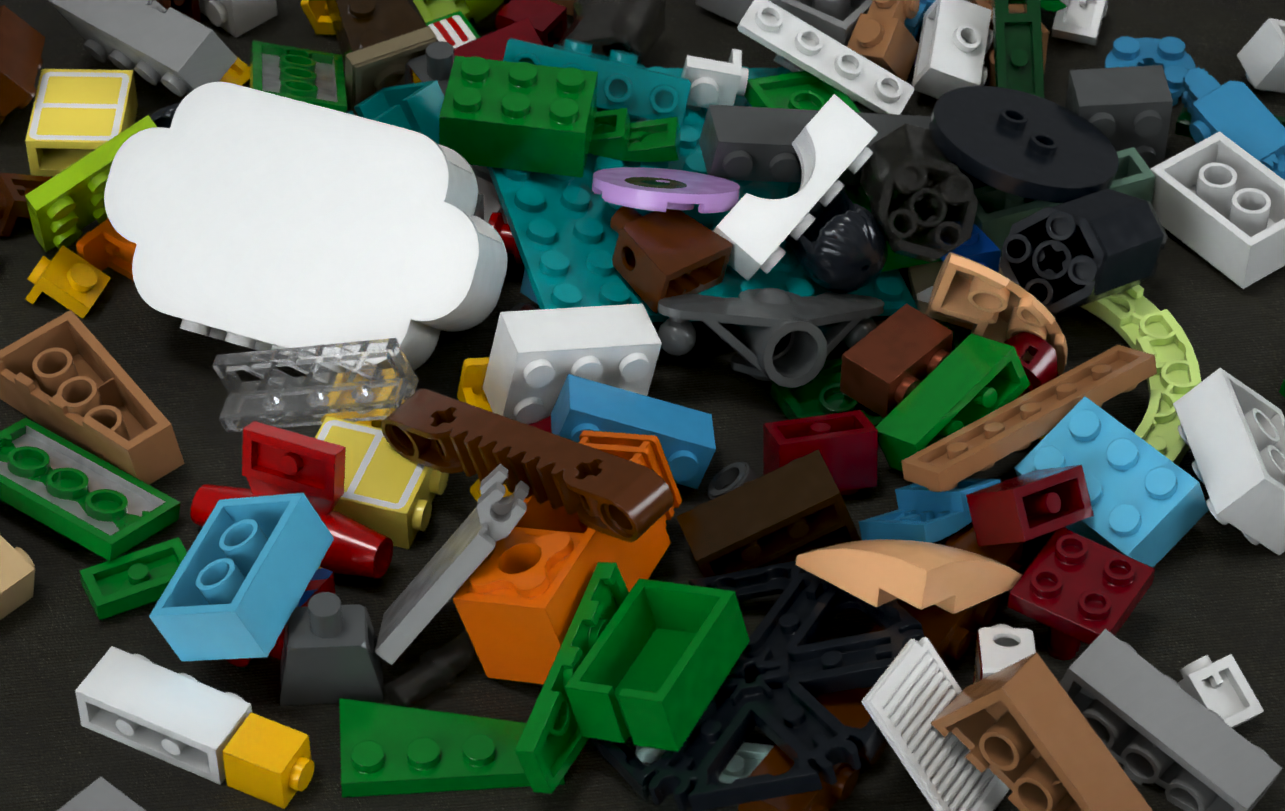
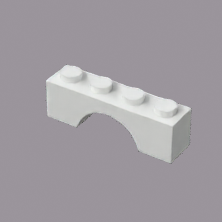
[713,94,878,281]

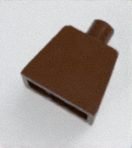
[610,206,733,313]

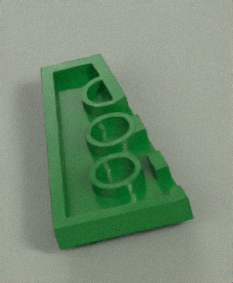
[514,562,629,794]
[339,698,564,798]

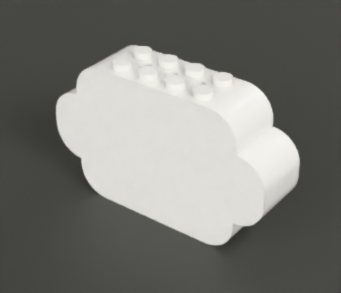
[104,82,508,380]

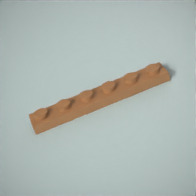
[901,345,1157,492]

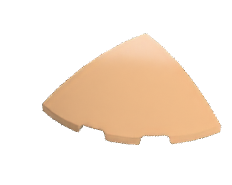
[925,252,1068,375]
[796,539,1022,614]

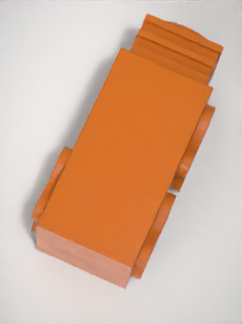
[452,430,682,685]

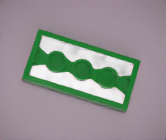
[250,41,347,113]
[0,417,181,561]

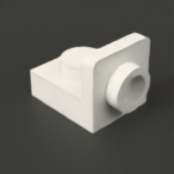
[1052,0,1108,46]
[1178,654,1264,729]

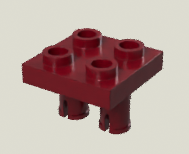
[1008,528,1155,660]

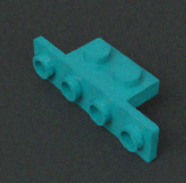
[503,38,691,125]

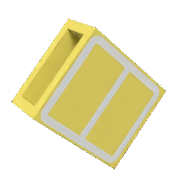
[25,69,138,177]
[315,416,449,549]

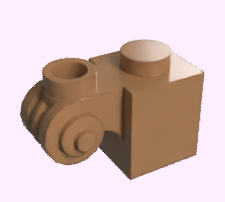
[847,0,920,82]

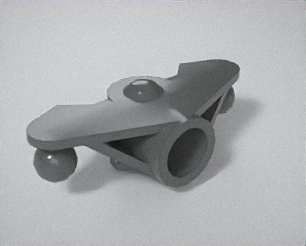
[657,287,885,388]

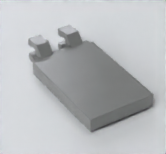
[375,464,529,665]

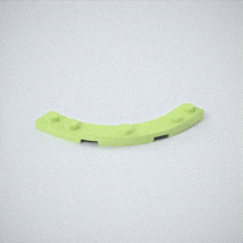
[1080,284,1202,465]

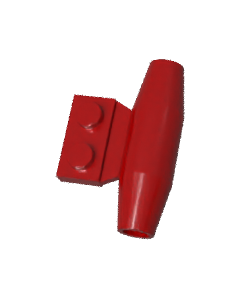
[190,421,393,578]

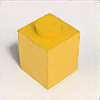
[222,712,315,809]

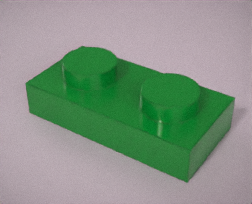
[79,537,187,620]

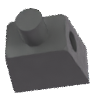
[280,592,384,706]

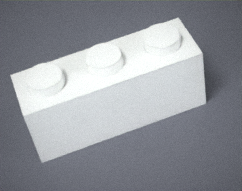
[75,646,252,785]

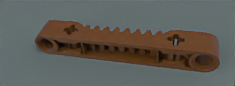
[381,388,674,542]

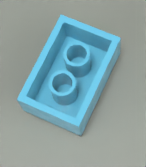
[1014,396,1209,567]
[149,493,334,662]

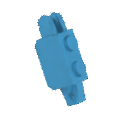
[1181,67,1285,180]

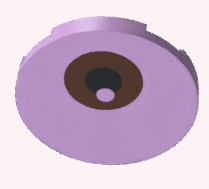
[592,167,740,213]

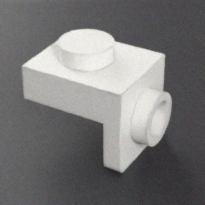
[681,49,749,108]

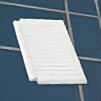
[861,637,1009,811]

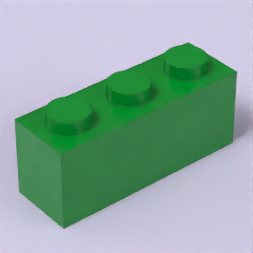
[875,333,1031,472]

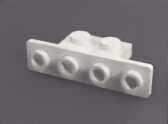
[737,0,915,115]

